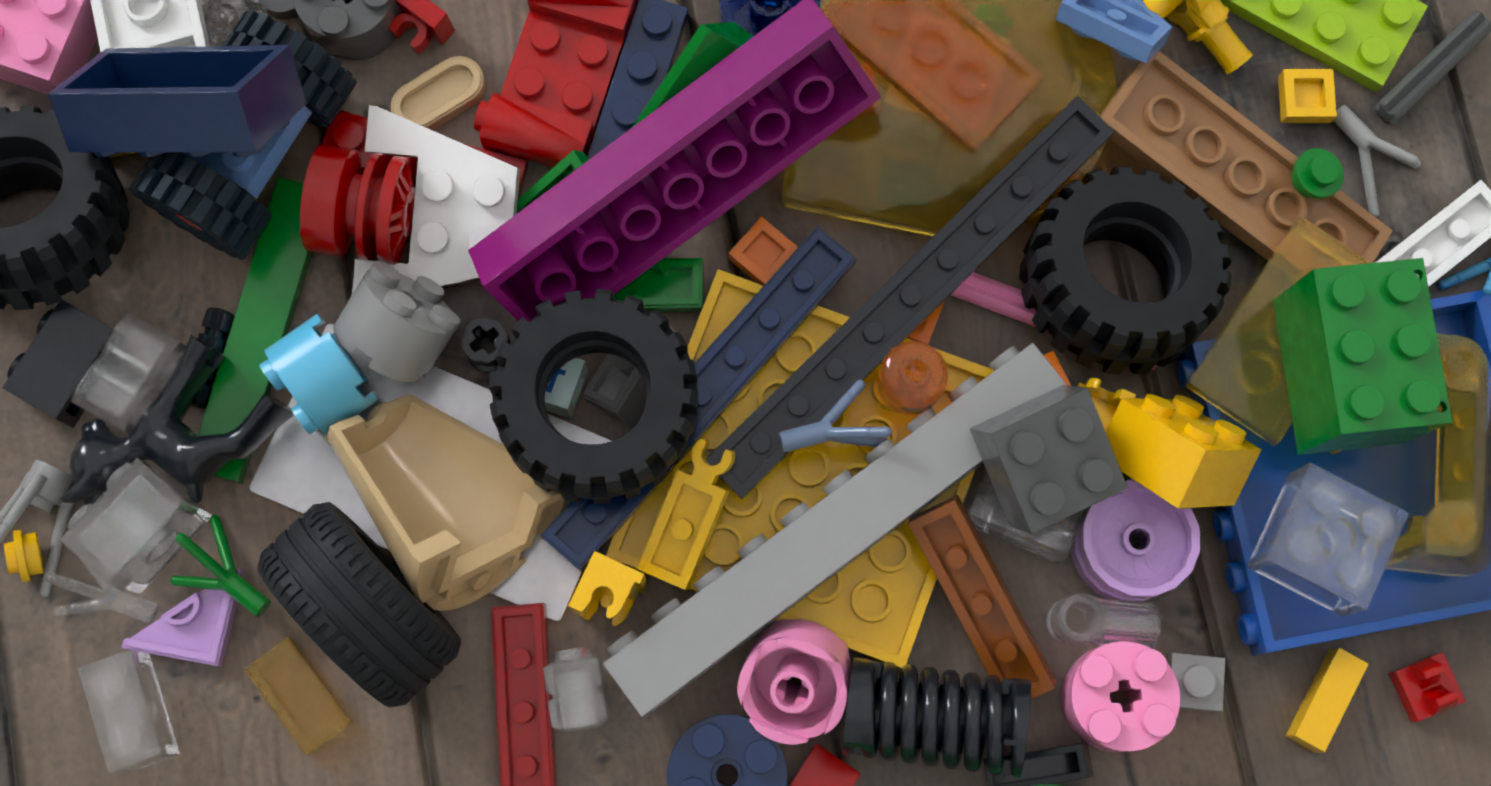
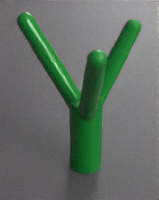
[170,515,271,617]

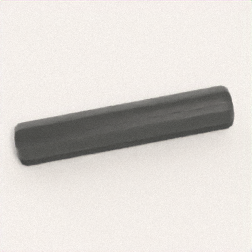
[1375,11,1491,124]

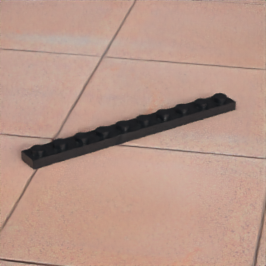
[706,96,1115,500]

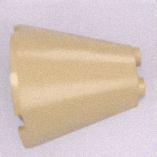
[326,394,569,611]

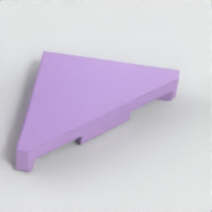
[122,569,245,667]

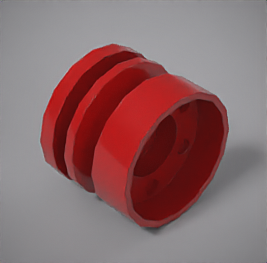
[300,145,415,265]

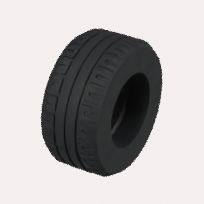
[257,502,461,708]

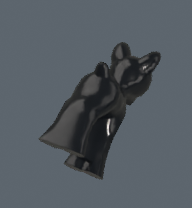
[60,335,294,509]

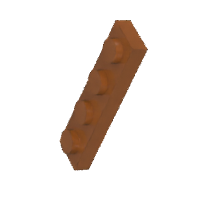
[908,495,1057,699]

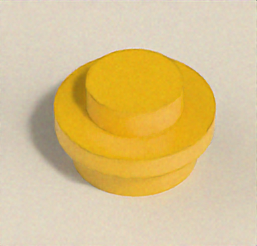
[4,529,44,583]

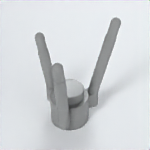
[0,460,75,598]

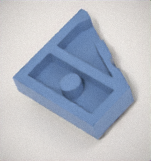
[1055,0,1172,63]

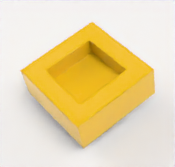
[1278,69,1337,123]

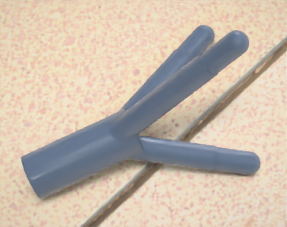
[778,379,892,453]

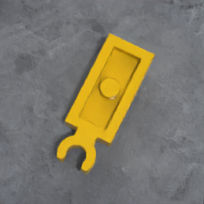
[637,438,735,590]

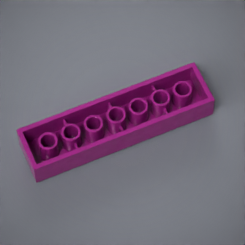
[468,0,882,322]

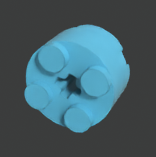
[259,313,380,435]

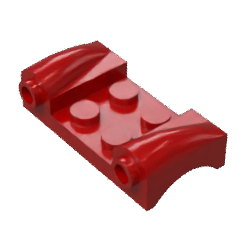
[474,0,638,168]

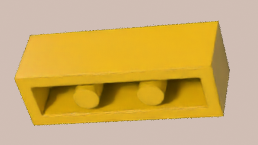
[1285,647,1369,753]

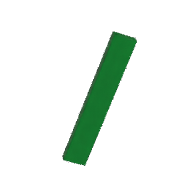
[198,177,312,484]

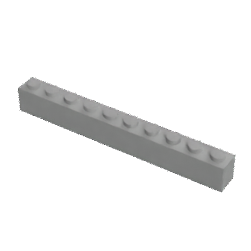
[603,343,1066,719]

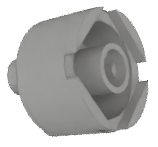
[333,261,461,383]

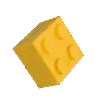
[1106,394,1262,509]

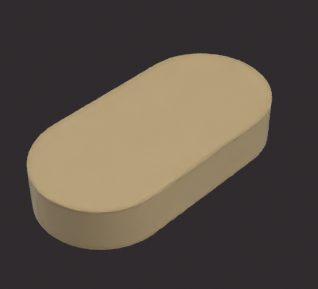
[391,56,486,131]

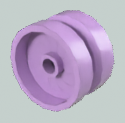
[1071,480,1200,603]

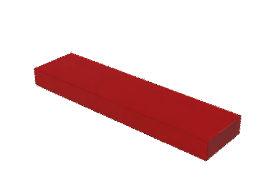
[491,603,557,786]

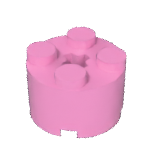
[737,619,852,745]
[1060,641,1180,752]

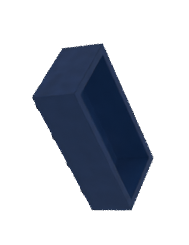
[48,45,306,157]

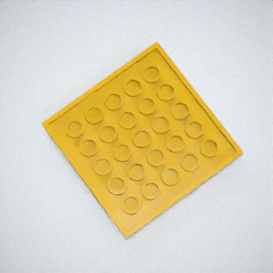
[606,269,994,669]

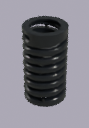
[842,657,1031,778]

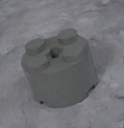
[293,0,402,60]

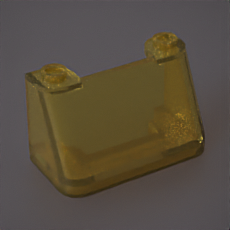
[1379,333,1491,577]

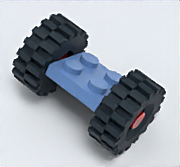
[129,10,357,260]

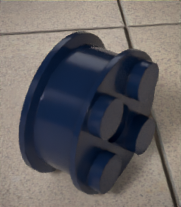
[667,714,787,786]

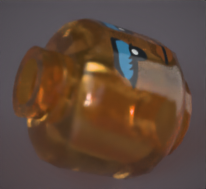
[876,341,948,415]

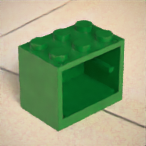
[1273,258,1453,455]

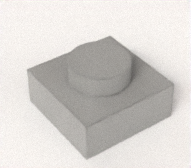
[1167,653,1225,712]

